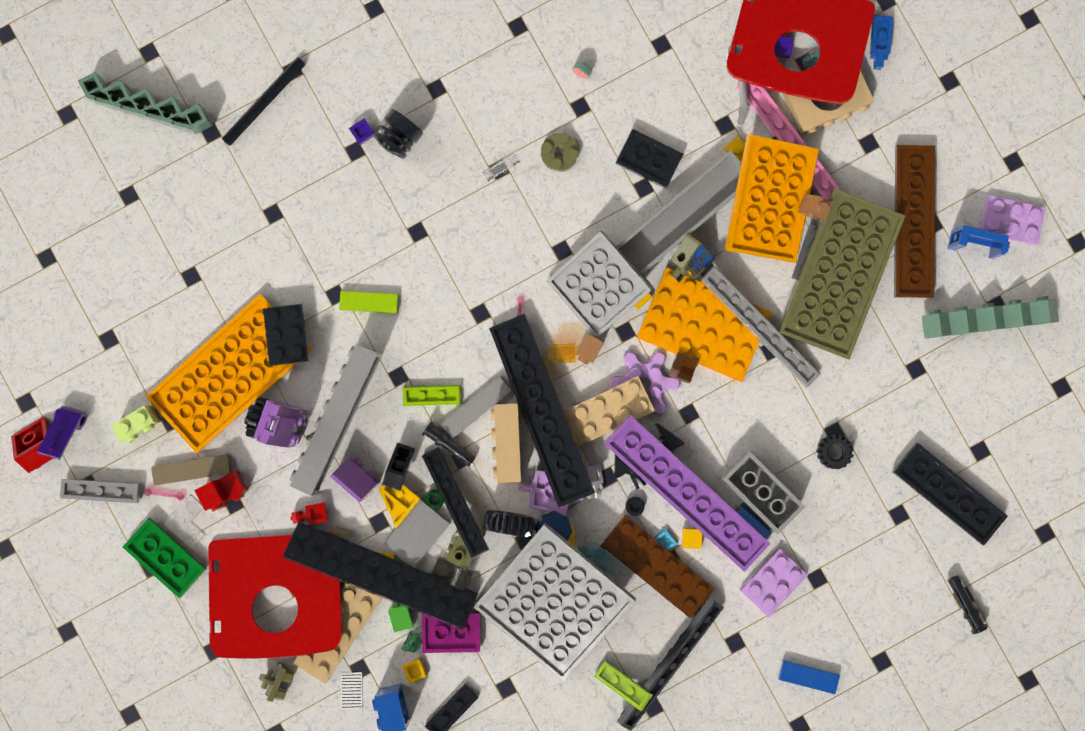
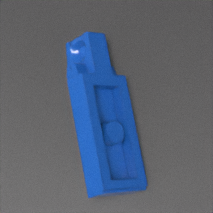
[870,15,893,70]

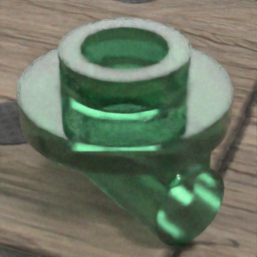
[401,631,422,653]

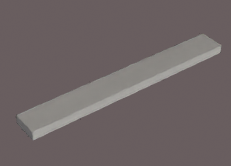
[700,266,820,388]

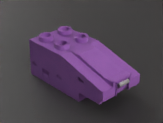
[254,400,308,448]

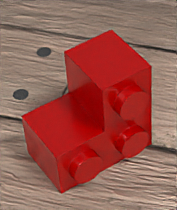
[194,470,249,512]

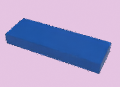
[778,660,840,694]

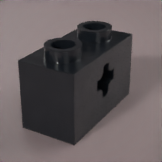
[382,442,416,491]

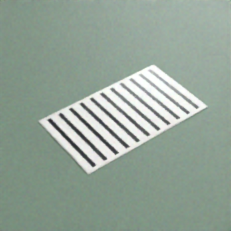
[341,672,362,710]

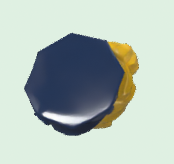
[535,511,577,549]

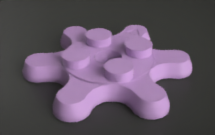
[609,351,680,415]

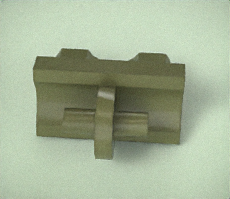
[259,662,294,702]

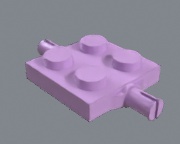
[518,470,583,515]

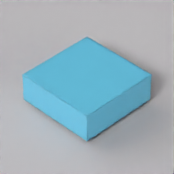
[654,528,678,551]

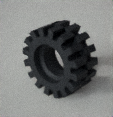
[816,434,854,469]

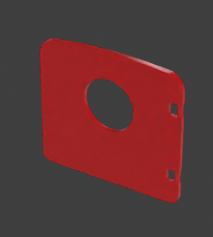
[726,0,875,104]
[208,533,342,659]

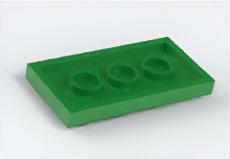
[123,518,207,599]

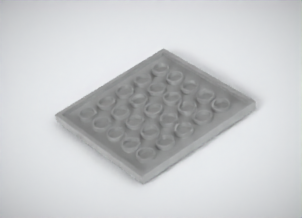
[474,523,636,682]

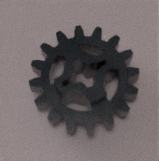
[244,396,269,439]

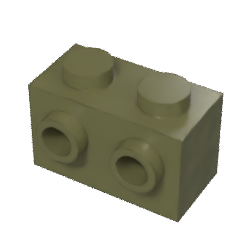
[445,530,485,571]

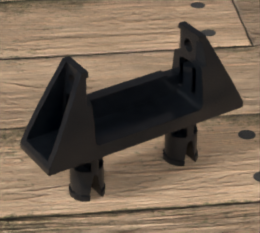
[614,423,685,490]

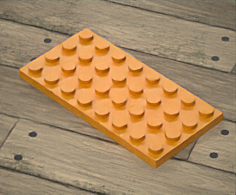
[145,294,312,454]

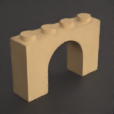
[782,70,874,136]

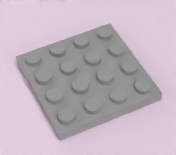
[546,230,653,338]

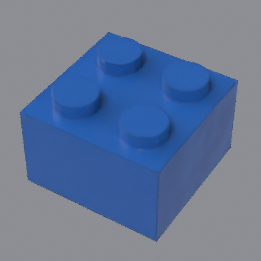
[372,683,410,731]

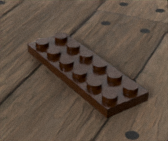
[601,515,715,619]

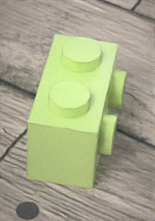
[111,406,160,443]

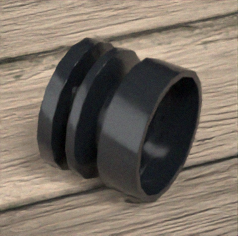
[372,109,424,159]

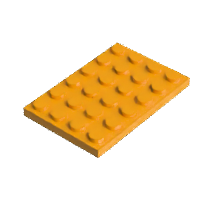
[725,134,819,263]
[636,267,772,383]

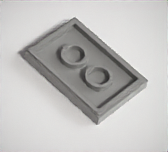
[384,499,450,567]

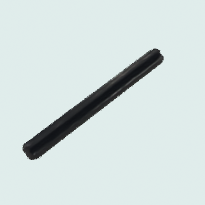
[222,57,305,146]

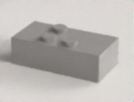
[720,451,805,534]

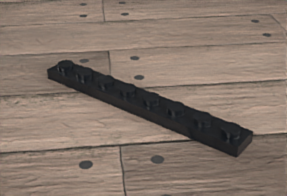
[617,597,724,731]

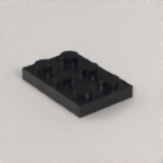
[615,129,683,189]
[263,304,309,366]

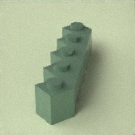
[78,72,213,134]
[922,296,1059,339]

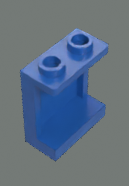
[947,225,1010,259]

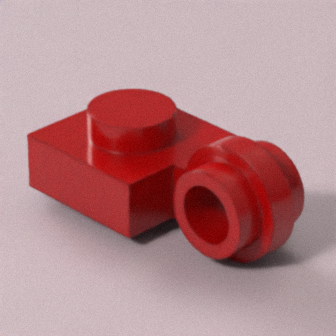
[290,502,328,525]

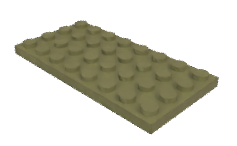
[778,188,905,360]

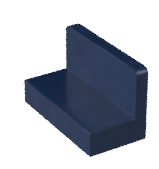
[735,502,771,539]

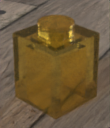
[548,343,575,364]

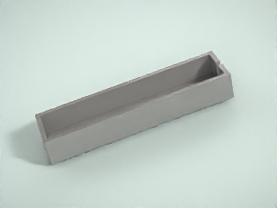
[616,150,741,276]
[289,344,382,496]

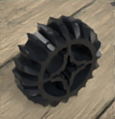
[483,510,535,537]

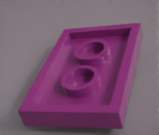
[421,612,480,653]

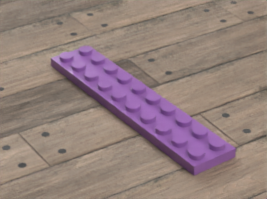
[604,414,770,572]

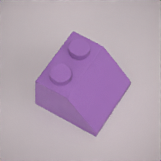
[330,458,380,502]

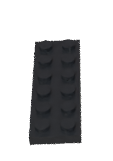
[892,443,1008,546]

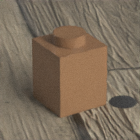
[798,194,833,220]
[576,334,604,365]

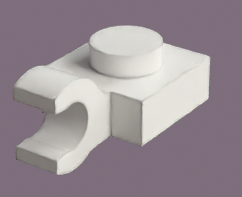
[585,464,603,499]

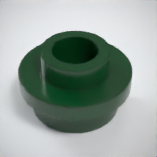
[425,489,444,509]

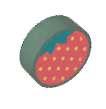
[572,62,592,79]

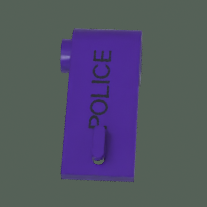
[37,406,87,460]

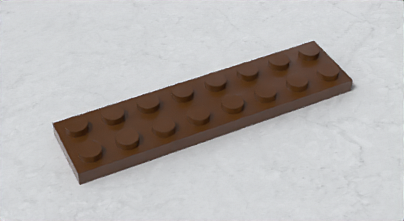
[894,145,935,298]

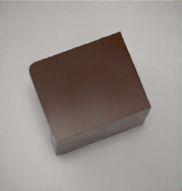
[668,352,699,384]

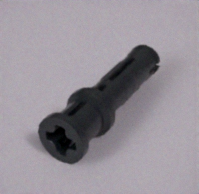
[421,421,476,467]
[947,575,988,634]

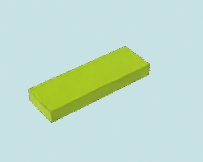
[339,291,398,314]
[403,385,461,406]
[594,660,653,711]

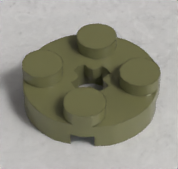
[541,133,579,172]

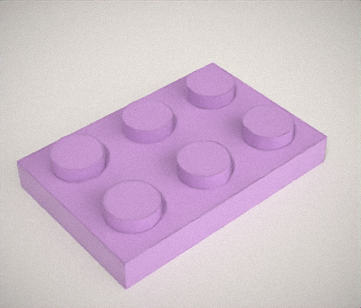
[981,195,1046,246]
[740,548,808,617]

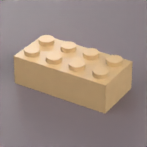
[491,404,522,483]

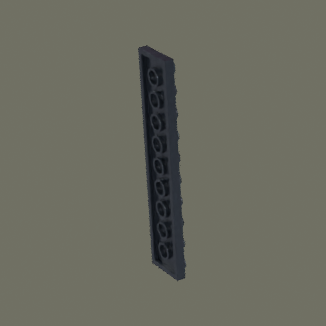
[489,314,595,508]
[283,521,478,630]

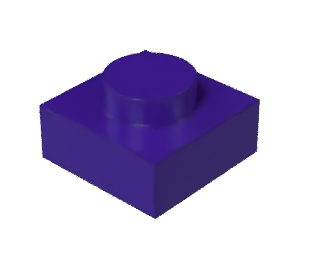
[774,36,794,59]
[349,118,373,145]

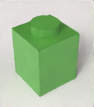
[388,603,415,633]

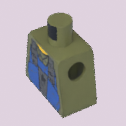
[670,234,715,283]

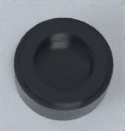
[625,496,645,516]

